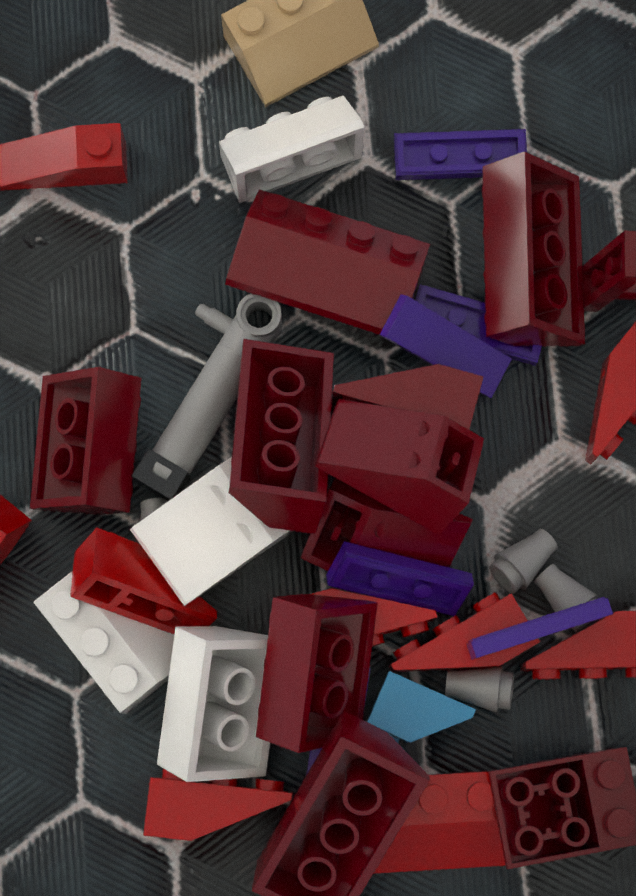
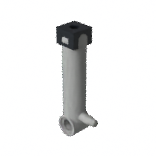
[132,293,282,502]

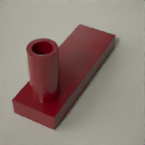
[582,230,636,312]

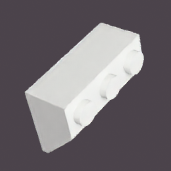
[218,95,365,203]
[34,571,174,714]
[157,626,270,782]

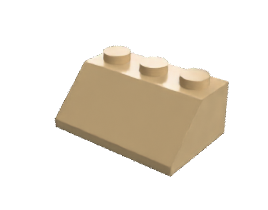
[221,0,379,108]

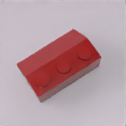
[373,770,505,874]

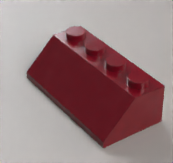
[482,151,585,346]
[225,189,430,335]
[228,339,334,534]
[252,711,430,896]

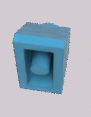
[366,671,476,743]

